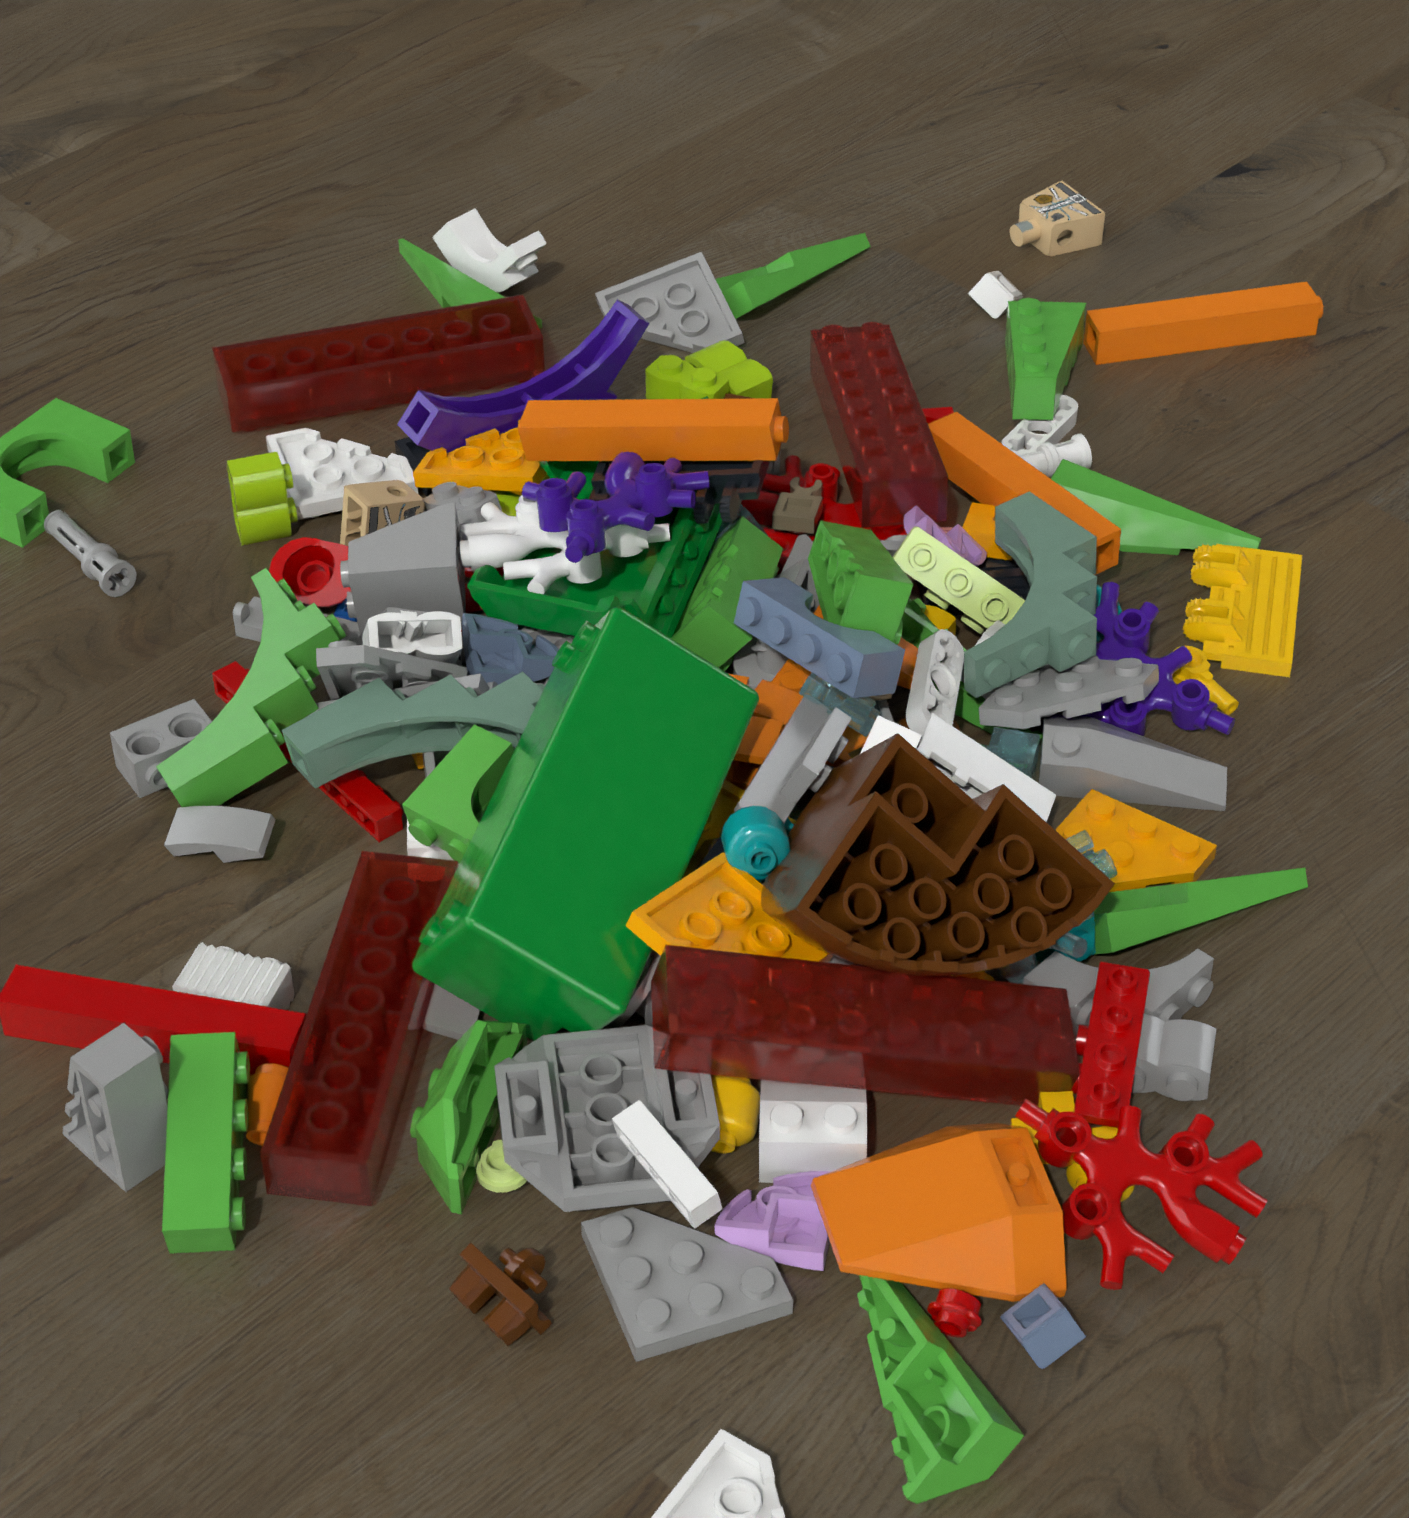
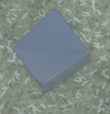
[1000,1284,1086,1369]

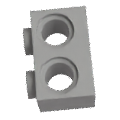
[110,699,212,798]

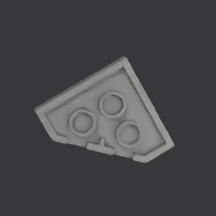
[595,252,744,353]
[316,640,469,700]
[979,655,1159,729]
[581,1207,793,1362]

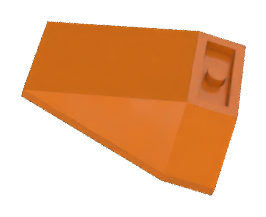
[811,1123,1067,1302]

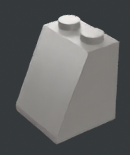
[340,502,466,633]

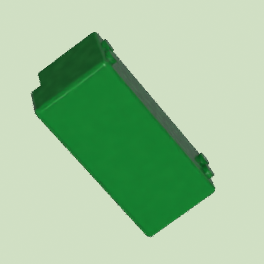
[412,607,759,1041]

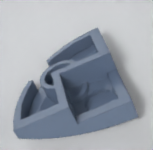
[462,613,559,685]

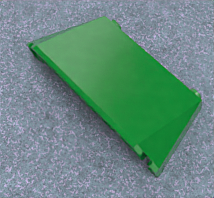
[467,396,722,639]

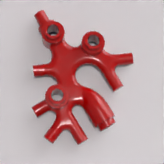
[737,455,908,574]
[1015,1098,1268,1290]

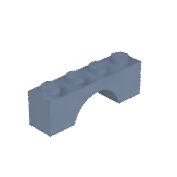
[734,577,905,699]

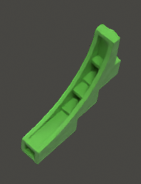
[156,568,347,807]

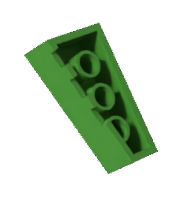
[1005,298,1087,420]
[672,516,783,671]
[808,520,914,645]
[162,1032,250,1253]

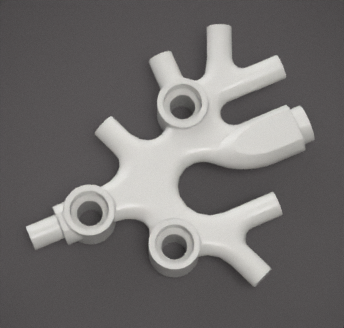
[460,495,670,595]

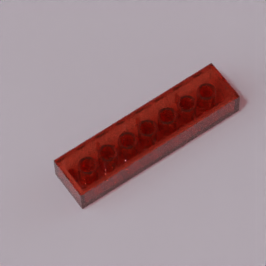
[212,295,545,432]
[810,322,948,528]
[260,851,458,1206]
[651,945,1080,1106]

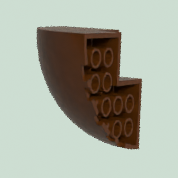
[761,733,1115,976]

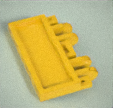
[1183,544,1302,677]

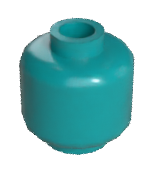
[721,805,791,881]

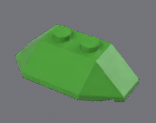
[410,1020,527,1215]

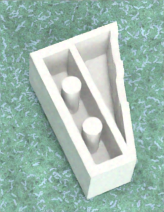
[917,713,1056,822]

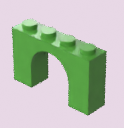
[0,398,135,548]
[402,724,514,864]

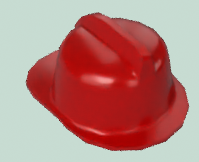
[269,537,351,607]

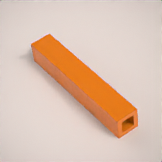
[1083,281,1323,365]
[517,398,789,461]
[923,412,1121,575]

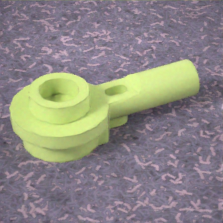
[476,1140,527,1193]

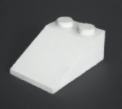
[759,1057,867,1183]

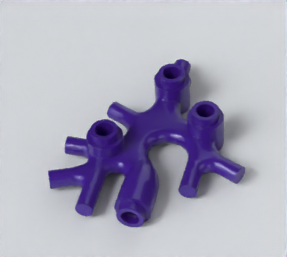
[522,452,709,563]
[1080,582,1235,736]

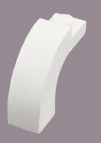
[433,208,547,292]

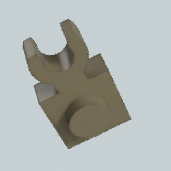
[772,477,823,534]

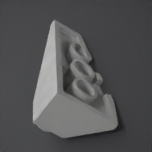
[1038,714,1227,811]

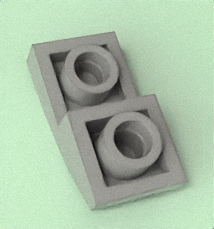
[164,806,276,863]

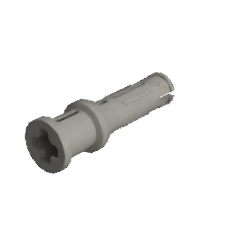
[44,510,136,597]

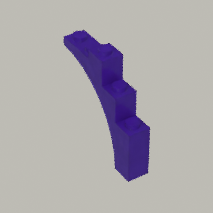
[397,299,650,453]

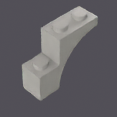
[1020,949,1214,1043]

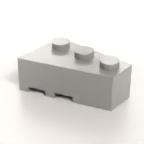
[63,1023,168,1192]

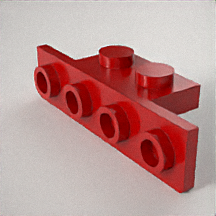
[1068,961,1150,1128]

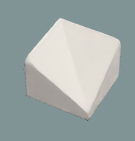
[968,271,1023,319]

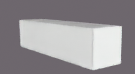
[612,1100,722,1229]

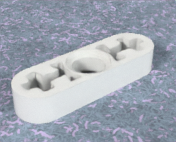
[1001,395,1078,456]
[906,629,964,736]

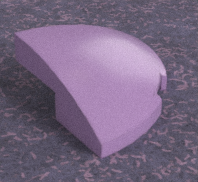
[903,505,987,567]
[715,1171,831,1271]

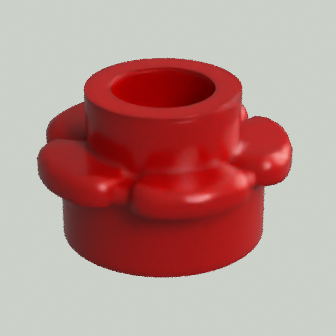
[928,1288,982,1338]

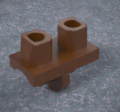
[449,1243,552,1346]

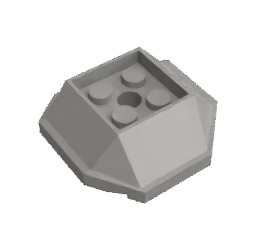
[494,1025,720,1212]

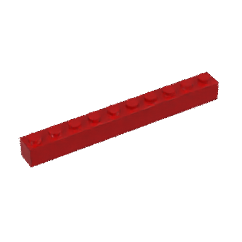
[212,661,403,843]

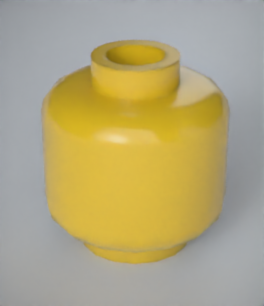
[711,1070,760,1153]

